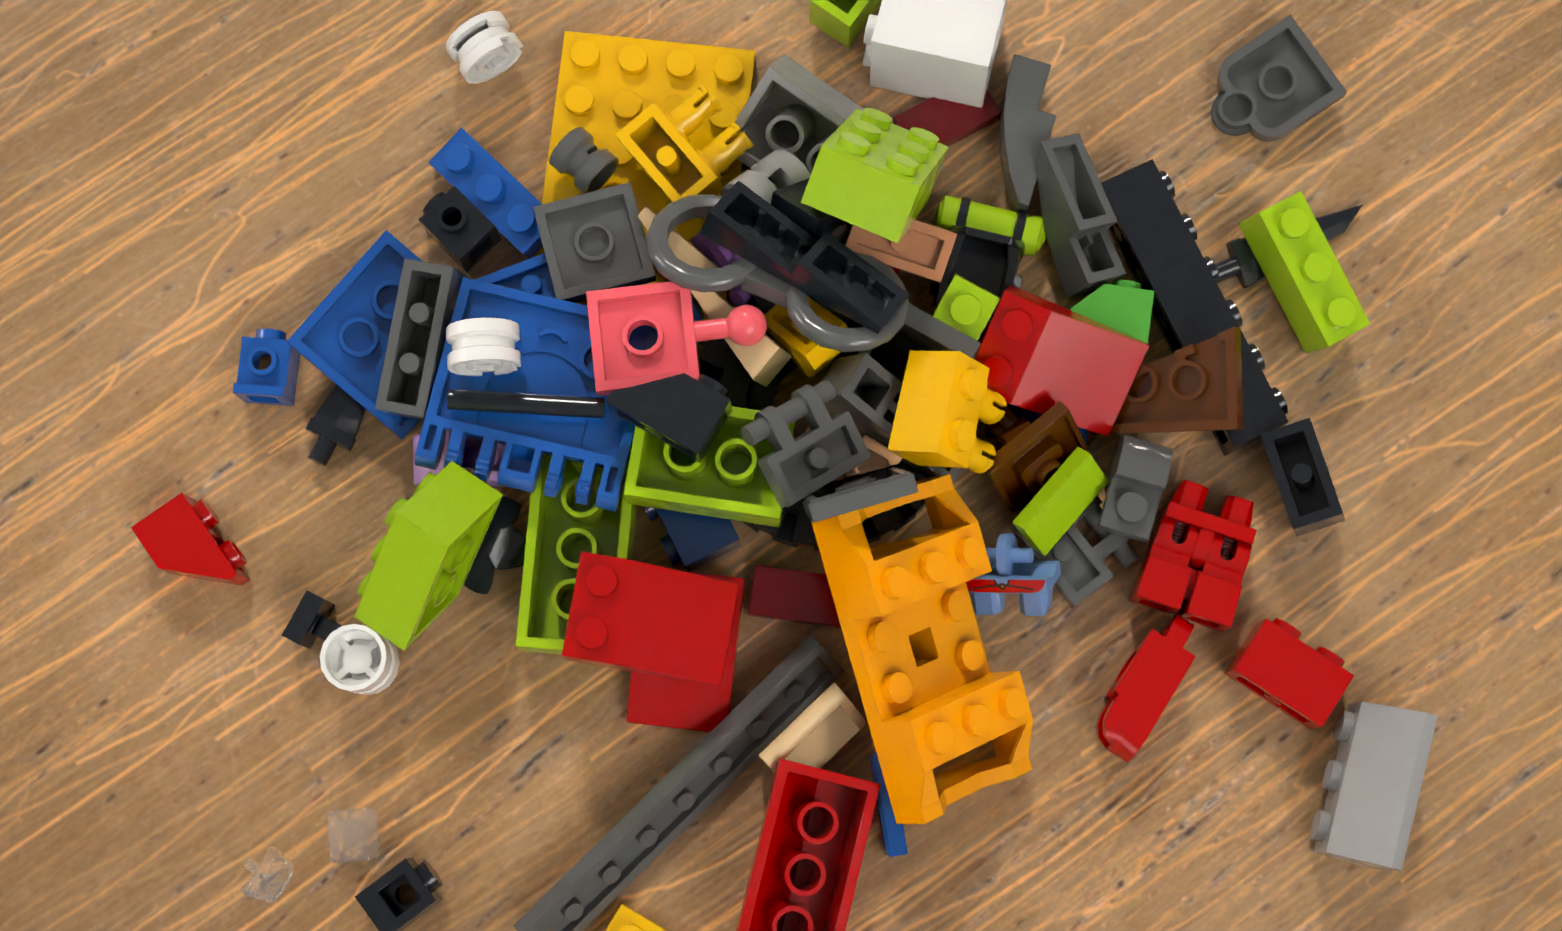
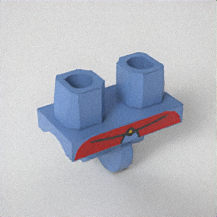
[966,533,1061,616]

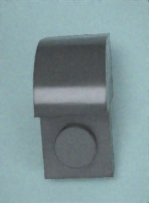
[1097,434,1173,543]

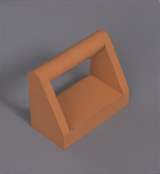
[844,219,957,283]

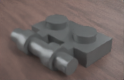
[741,380,871,508]
[1011,495,1140,608]

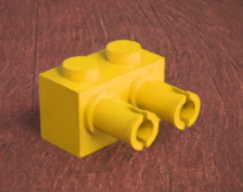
[615,84,754,202]
[887,351,1007,474]

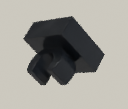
[282,590,342,649]

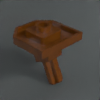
[982,401,1088,512]

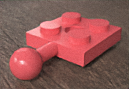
[586,281,767,396]

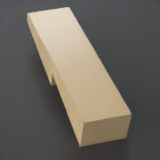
[638,206,792,387]

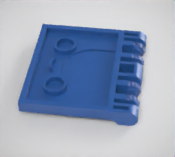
[414,277,658,512]

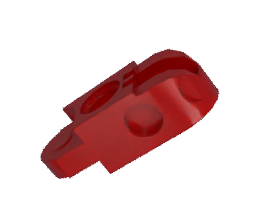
[1095,614,1196,763]

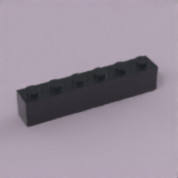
[1101,159,1288,456]

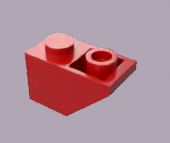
[131,493,250,586]

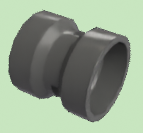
[549,127,619,194]

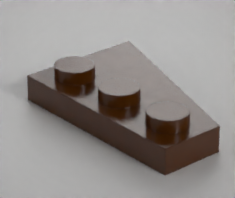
[1092,327,1244,435]

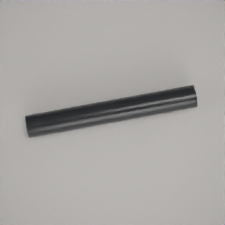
[447,389,605,419]

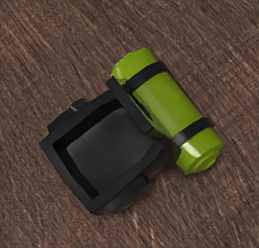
[929,195,1046,321]

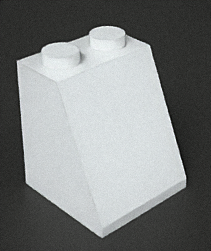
[863,0,1007,108]

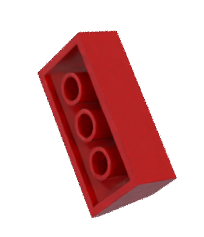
[736,758,880,931]

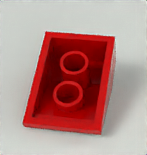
[975,285,1150,437]
[561,551,739,687]
[627,571,745,732]

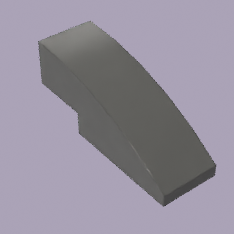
[999,54,1056,212]
[1036,133,1126,299]

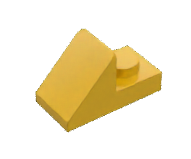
[764,296,848,377]

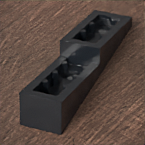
[699,180,910,334]

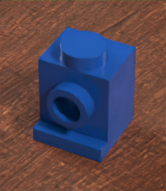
[233,329,300,406]

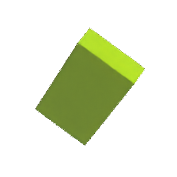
[1012,447,1109,556]

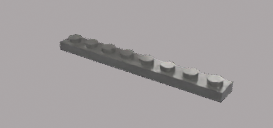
[513,635,844,931]

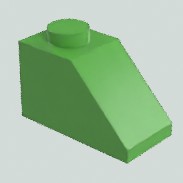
[1069,280,1154,344]

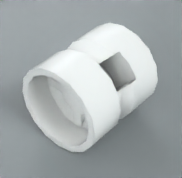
[320,624,400,695]

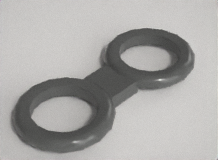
[646,194,909,352]

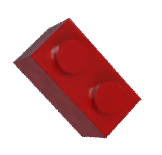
[1224,618,1354,729]

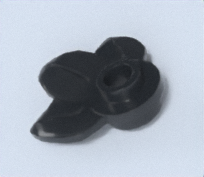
[464,496,526,594]

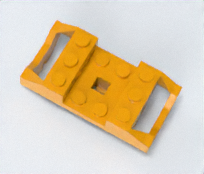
[811,474,1033,824]

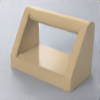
[758,683,867,774]

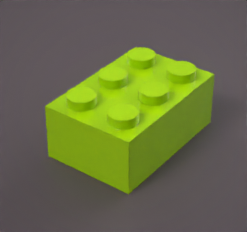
[801,108,949,243]
[624,406,796,527]
[354,461,503,651]

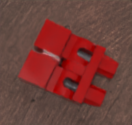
[1128,480,1257,632]

